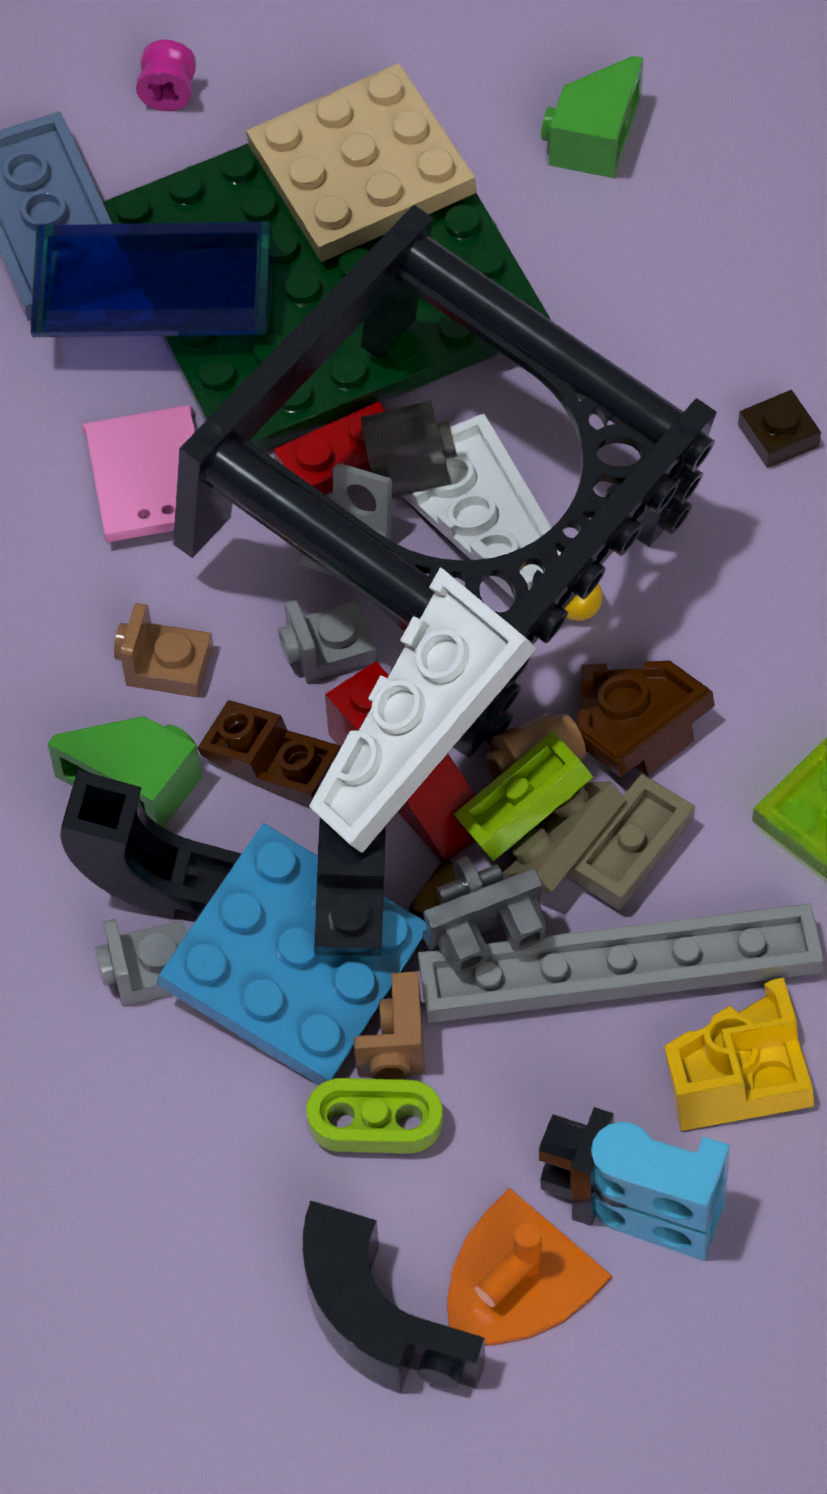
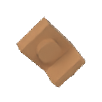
[114,603,214,698]
[354,972,425,1080]

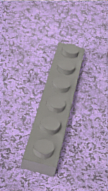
[418,903,824,1023]

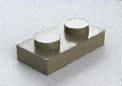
[567,773,695,911]
[501,781,626,893]

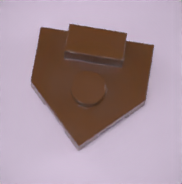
[576,660,715,778]

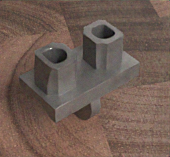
[422,856,546,974]

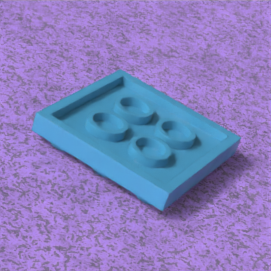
[156,822,427,1085]

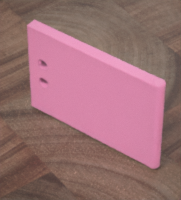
[82,405,195,543]

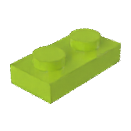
[454,731,593,861]

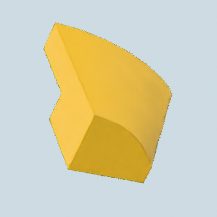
[664,977,814,1131]

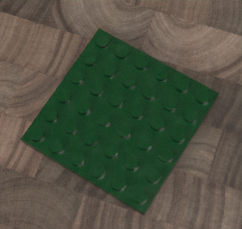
[103,143,550,452]

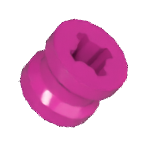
[136,40,196,111]

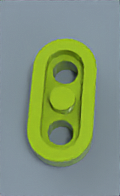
[306,1078,443,1154]

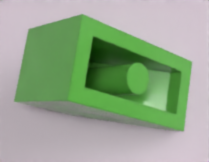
[541,56,643,178]
[47,716,202,828]

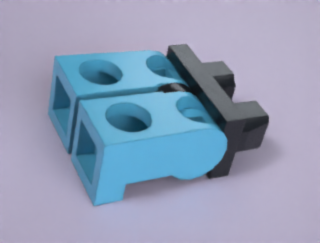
[539,1107,730,1261]

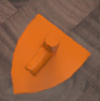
[447,1188,612,1346]

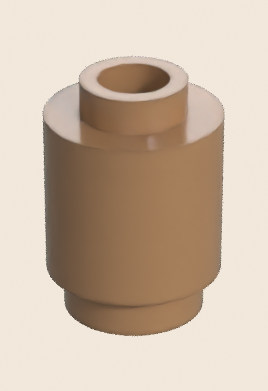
[486,713,586,780]

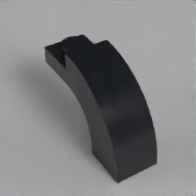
[60,770,241,919]
[314,817,386,957]
[303,1200,485,1394]

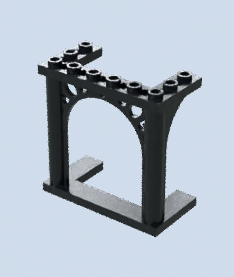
[173,205,717,758]

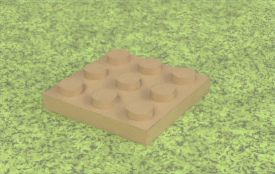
[246,63,477,262]

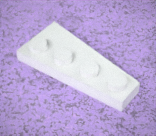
[374,413,561,599]
[309,567,537,853]

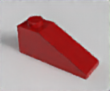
[325,661,476,861]

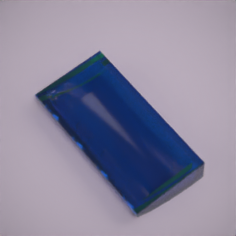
[30,222,275,338]

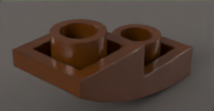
[197,700,341,807]

